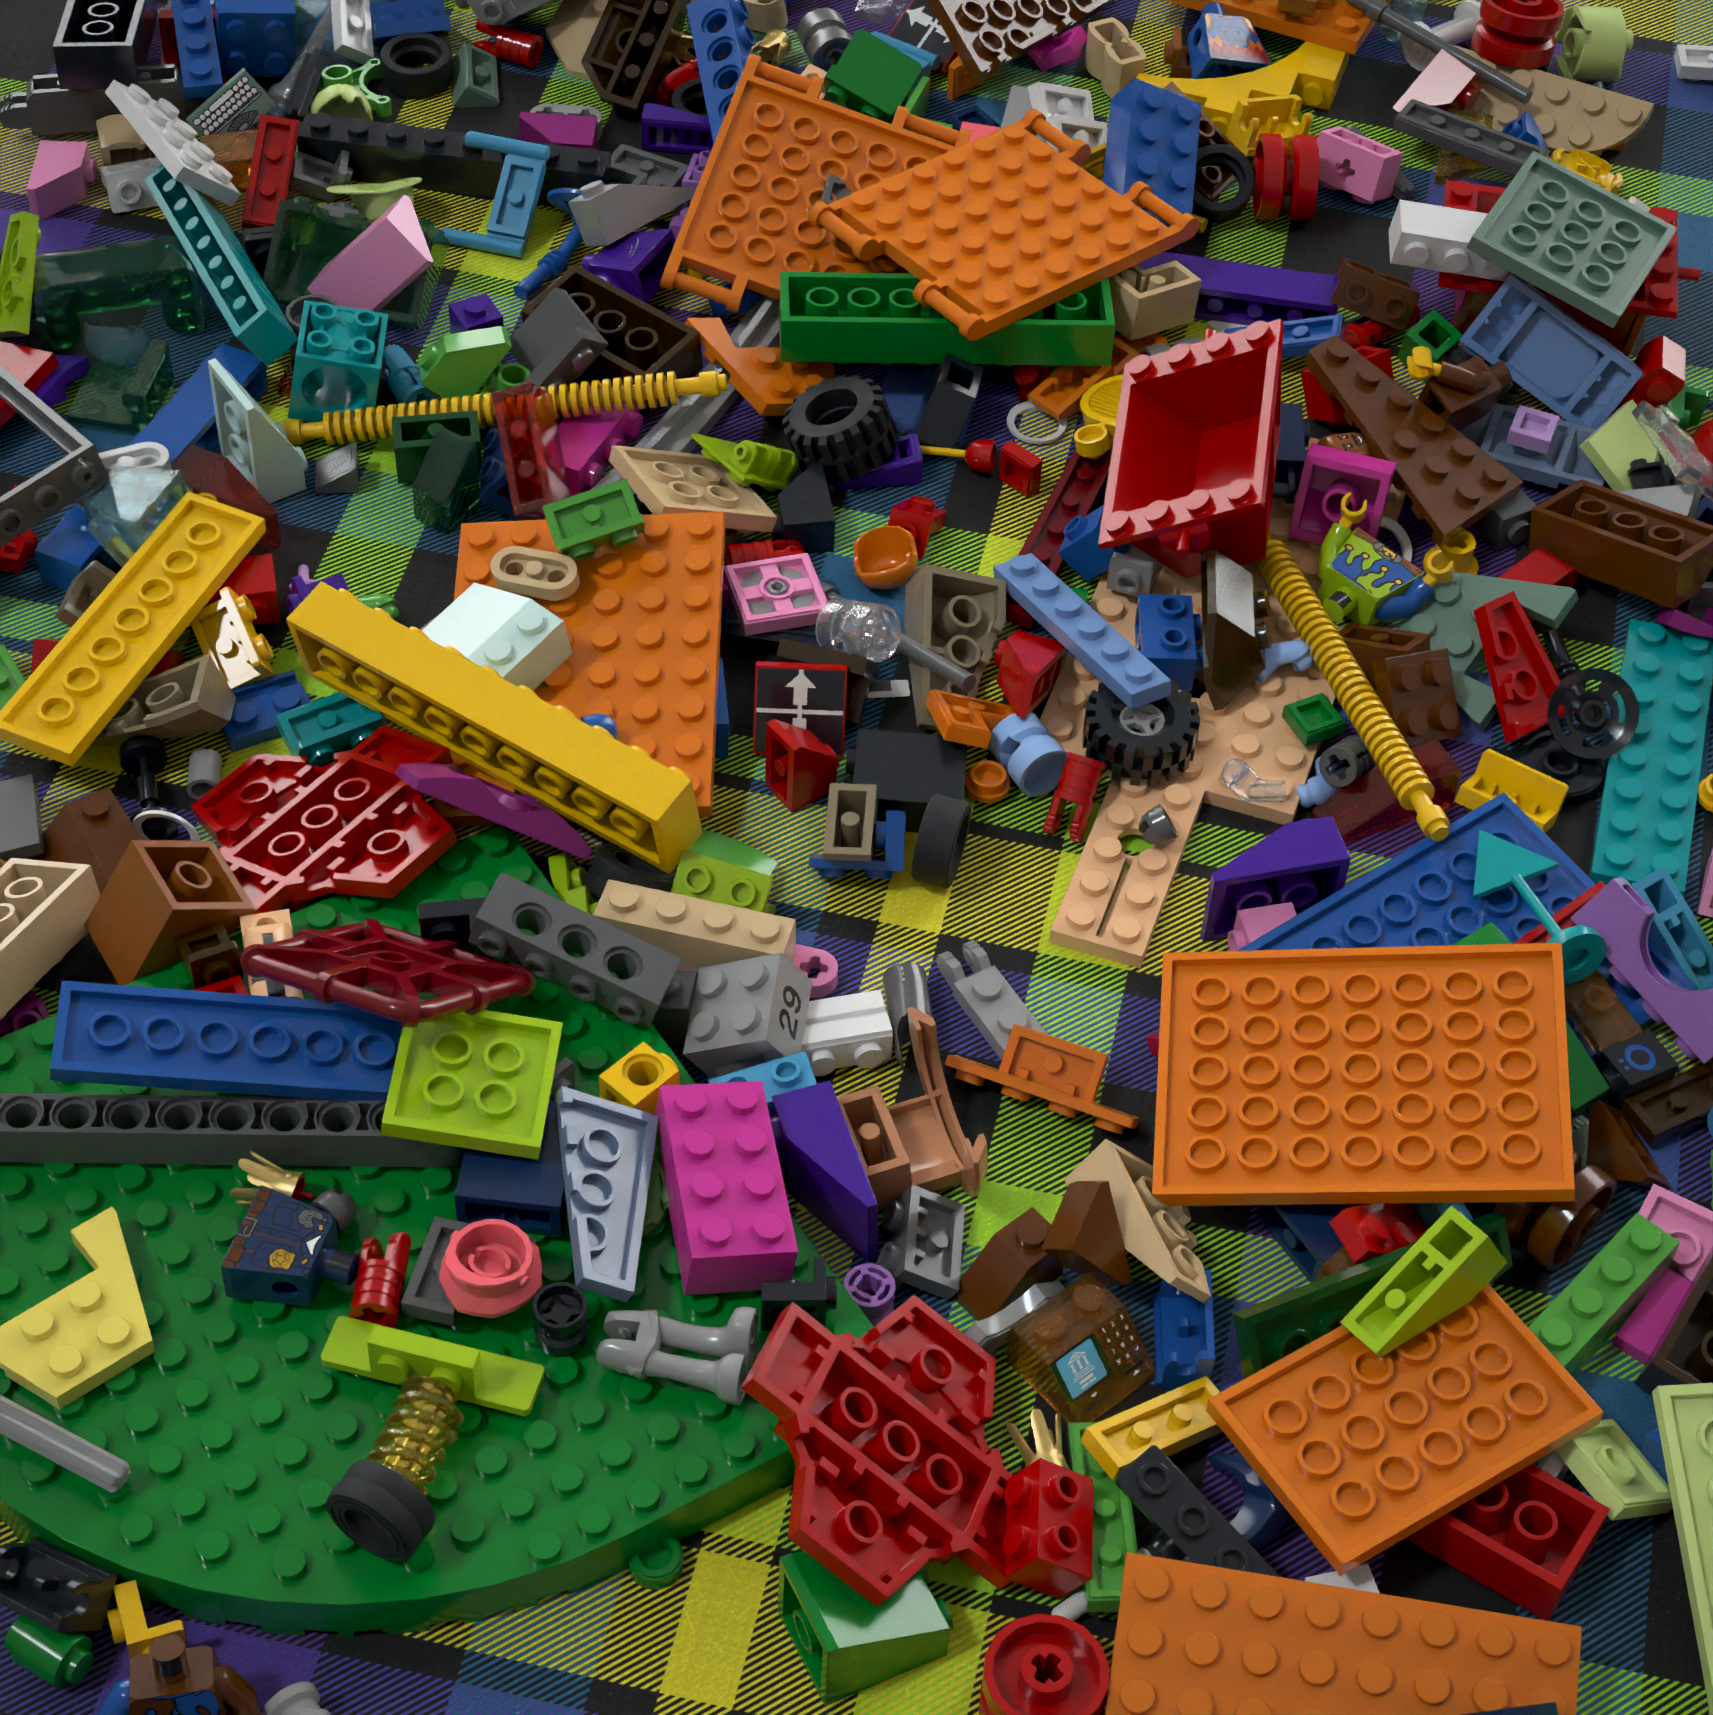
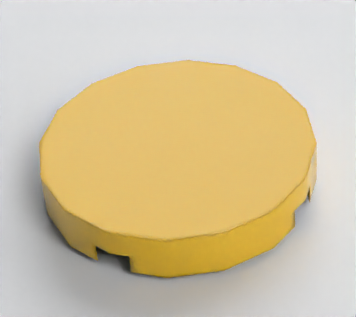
[1550,148,1623,195]

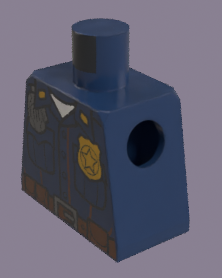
[220,1185,360,1306]

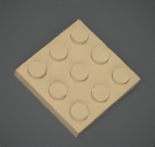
[608,445,777,534]

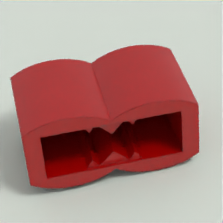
[1609,335,1686,420]

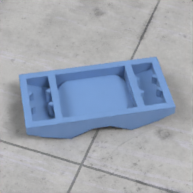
[1460,273,1643,429]

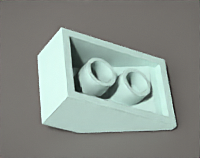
[208,358,308,507]
[422,582,573,690]

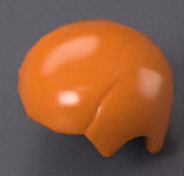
[853,526,918,590]

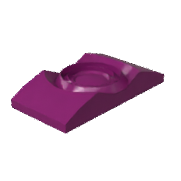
[395,762,592,860]

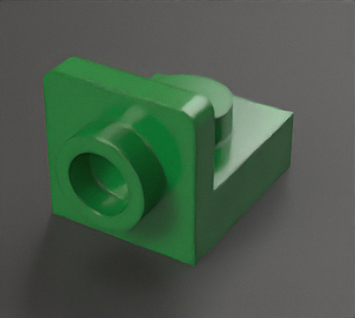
[1657,386,1709,449]

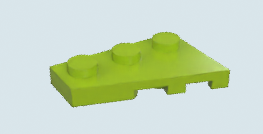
[0,211,41,339]

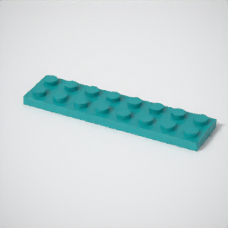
[1589,619,1713,896]

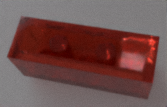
[492,382,570,520]

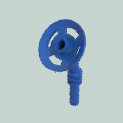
[514,188,583,300]

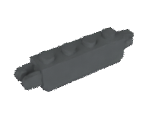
[0,64,210,138]

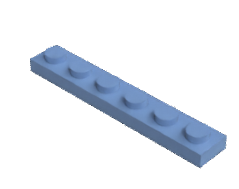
[993,553,1171,710]

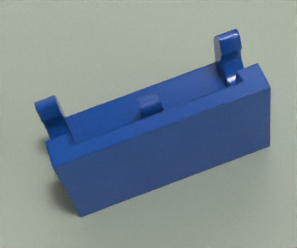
[1153,1270,1215,1389]

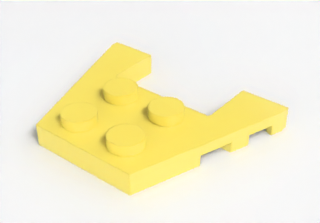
[0,1206,155,1409]

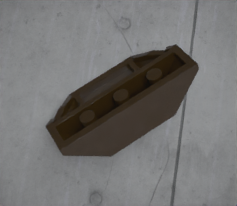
[581,0,689,113]
[1200,549,1272,711]

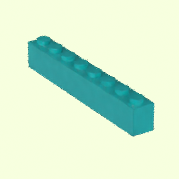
[144,164,298,367]

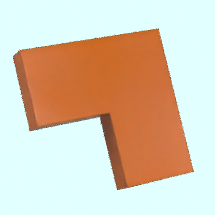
[925,689,1015,749]

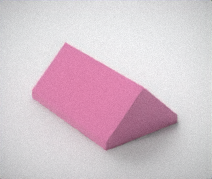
[307,195,434,312]

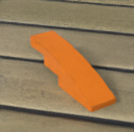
[1028,333,1168,421]

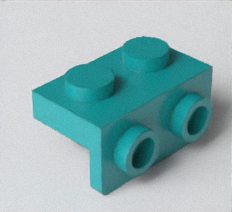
[275,692,384,766]

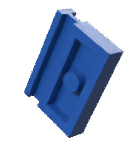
[220,669,311,753]

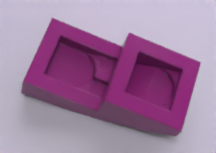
[1655,607,1713,638]

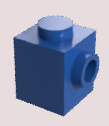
[1058,505,1130,582]

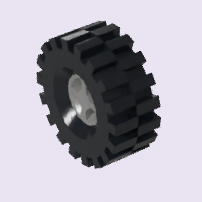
[1082,679,1201,786]

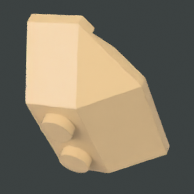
[546,0,608,81]

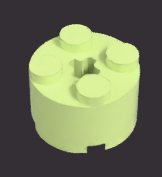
[1555,6,1634,82]

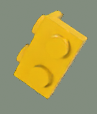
[190,586,275,690]
[1454,749,1569,833]

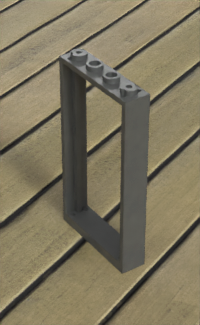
[0,365,110,548]

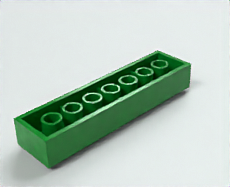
[779,272,1115,367]

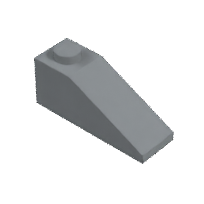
[568,180,695,246]

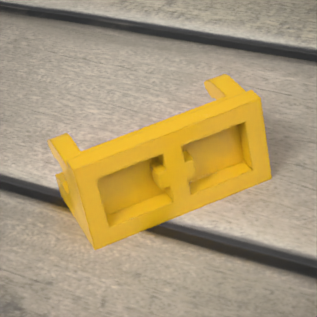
[1225,94,1312,157]

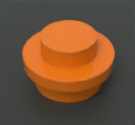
[964,760,1011,803]

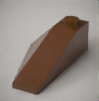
[28,787,141,895]

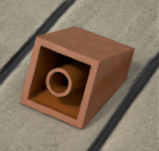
[84,840,255,985]

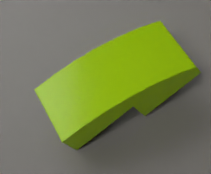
[548,852,599,916]

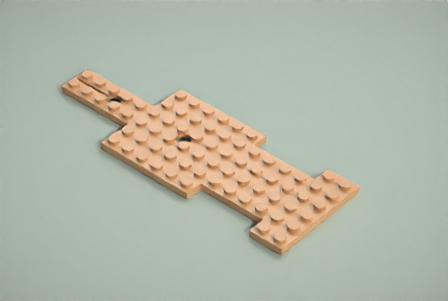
[1040,438,1407,968]

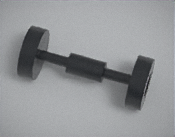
[119,735,178,840]

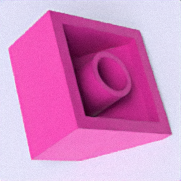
[1287,443,1396,544]

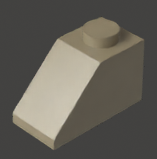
[823,783,877,861]

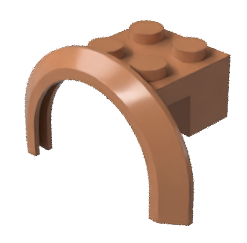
[837,1007,988,1209]

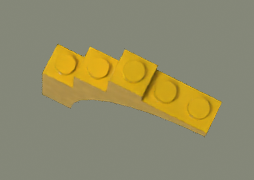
[1136,41,1350,146]

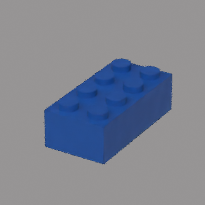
[1103,78,1201,253]

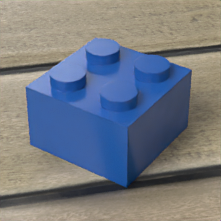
[214,0,296,77]

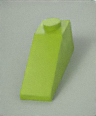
[1340,1206,1507,1358]

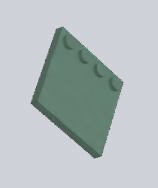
[1466,150,1677,329]

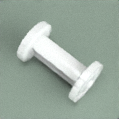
[1401,0,1482,71]

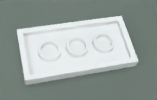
[105,80,241,206]

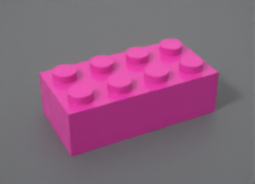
[655,1081,798,1295]

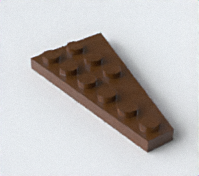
[926,0,1110,82]
[1304,335,1523,547]

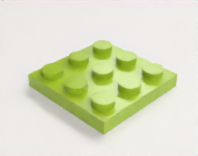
[381,1000,563,1160]

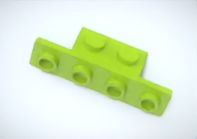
[321,1316,544,1416]

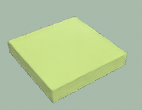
[1579,399,1683,491]
[1555,1419,1673,1521]

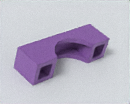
[1571,877,1713,1064]

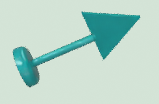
[1473,829,1607,986]

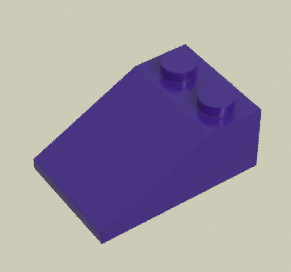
[1200,816,1351,943]
[770,1081,878,1263]

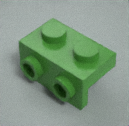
[542,478,645,561]

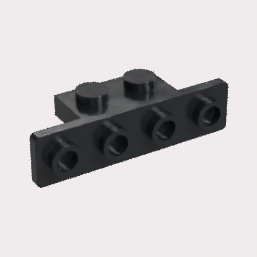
[1115,1445,1281,1577]

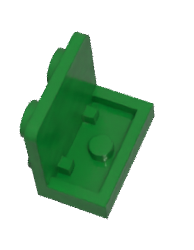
[821,29,922,123]

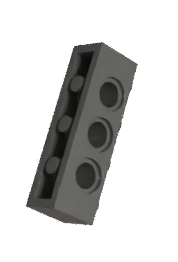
[468,872,682,1029]

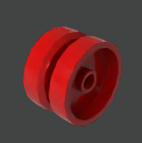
[1471,0,1565,69]
[1252,133,1319,222]
[979,1614,1109,1715]

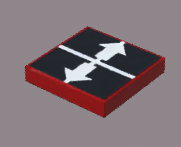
[888,0,958,76]
[753,661,847,757]

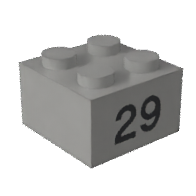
[683,953,813,1079]

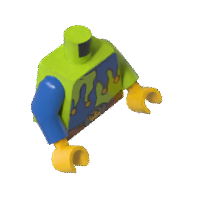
[1317,492,1455,626]

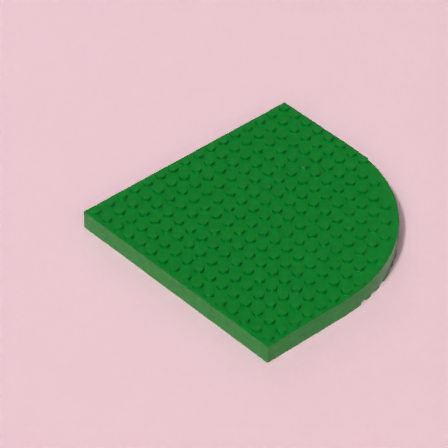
[0,825,873,1637]

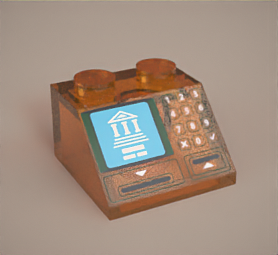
[1006,1272,1156,1423]

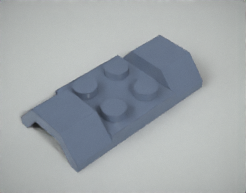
[1459,402,1605,489]

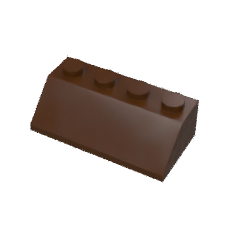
[1528,479,1713,609]

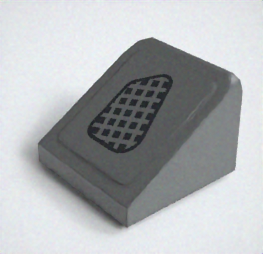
[315,443,359,494]

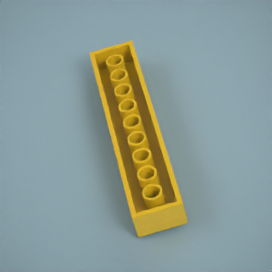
[286,581,703,874]

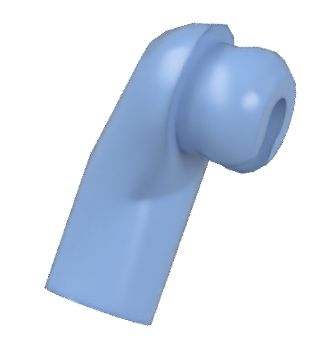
[1254,639,1314,683]
[1296,756,1341,808]

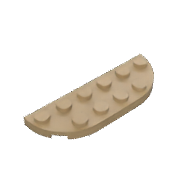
[1434,45,1654,156]

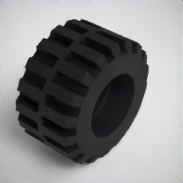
[782,375,898,484]

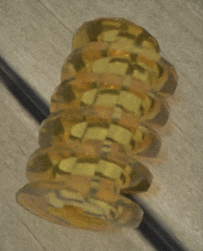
[365,1376,464,1497]

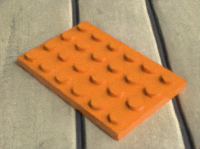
[1206,1284,1604,1576]

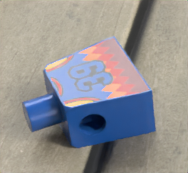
[1187,2,1271,79]

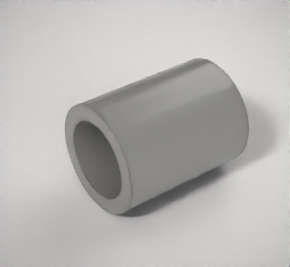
[187,748,222,800]

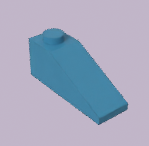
[1631,866,1713,990]

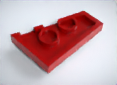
[1473,590,1574,744]
[1329,1203,1429,1264]

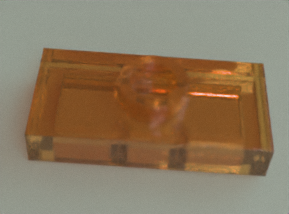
[1564,969,1643,1057]

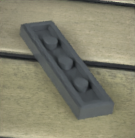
[1393,99,1550,175]

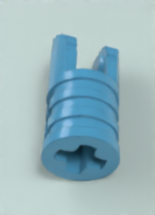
[382,344,438,406]

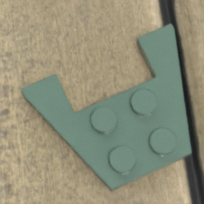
[1398,572,1578,732]

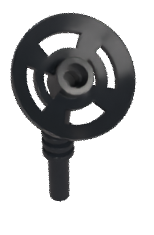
[1543,629,1639,759]

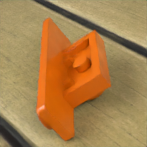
[945,1024,1140,1134]

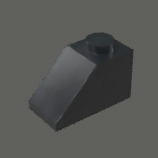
[771,462,835,554]

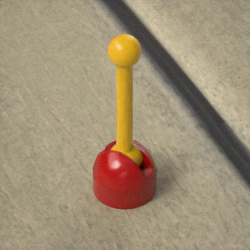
[920,439,997,474]

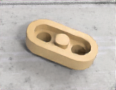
[490,546,580,601]

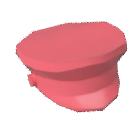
[439,1219,542,1319]

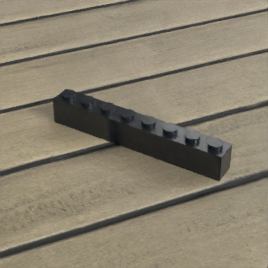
[297,112,612,207]

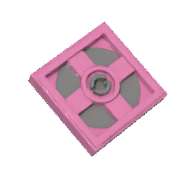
[723,553,831,636]

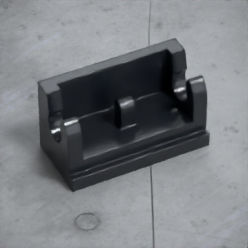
[0,1537,117,1632]

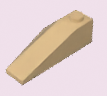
[1064,1139,1211,1303]

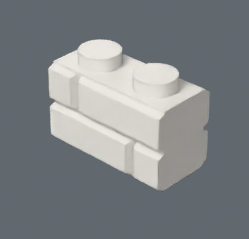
[801,990,893,1076]

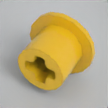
[1423,530,1479,575]

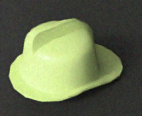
[326,177,422,225]

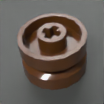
[1492,1150,1617,1271]

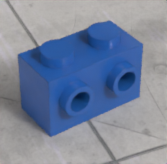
[1134,594,1203,691]

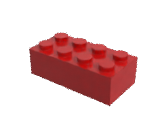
[1405,1464,1610,1621]

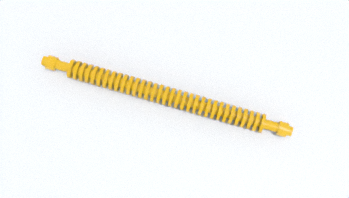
[282,370,728,446]
[1255,528,1450,841]

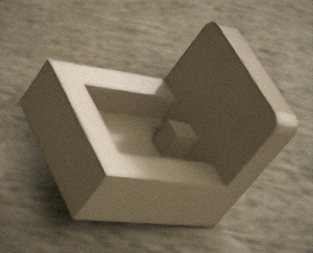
[55,561,117,627]

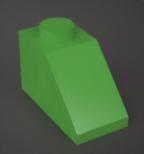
[418,326,512,402]

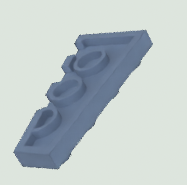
[554,1086,659,1303]

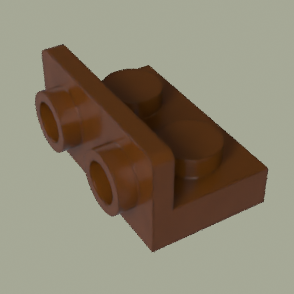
[1330,256,1420,330]

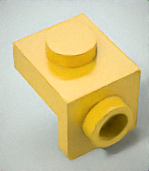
[107,1580,188,1659]

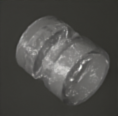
[815,598,901,662]

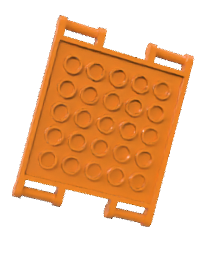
[660,53,972,367]
[808,109,1200,341]

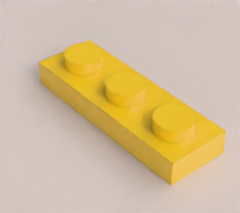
[1080,1376,1223,1481]

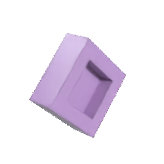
[1506,405,1560,455]

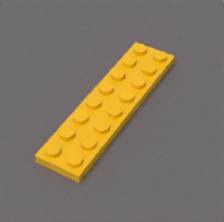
[0,492,266,767]

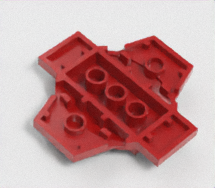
[191,725,458,914]
[741,1295,1013,1606]

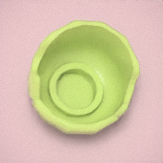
[311,83,373,121]

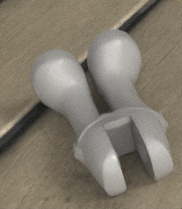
[596,1306,759,1406]

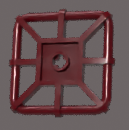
[240,918,535,1028]

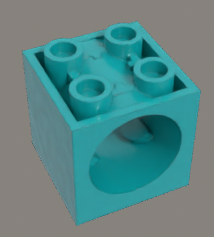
[288,300,388,422]

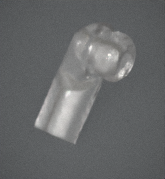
[1221,758,1286,803]

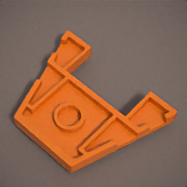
[685,318,836,416]

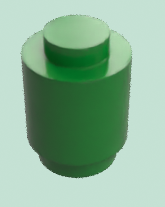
[4,1614,94,1689]

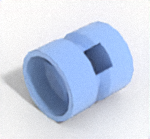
[988,712,1067,797]

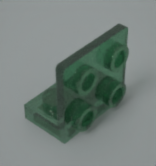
[67,339,174,433]

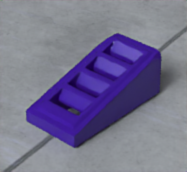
[641,103,714,154]
[837,434,923,489]

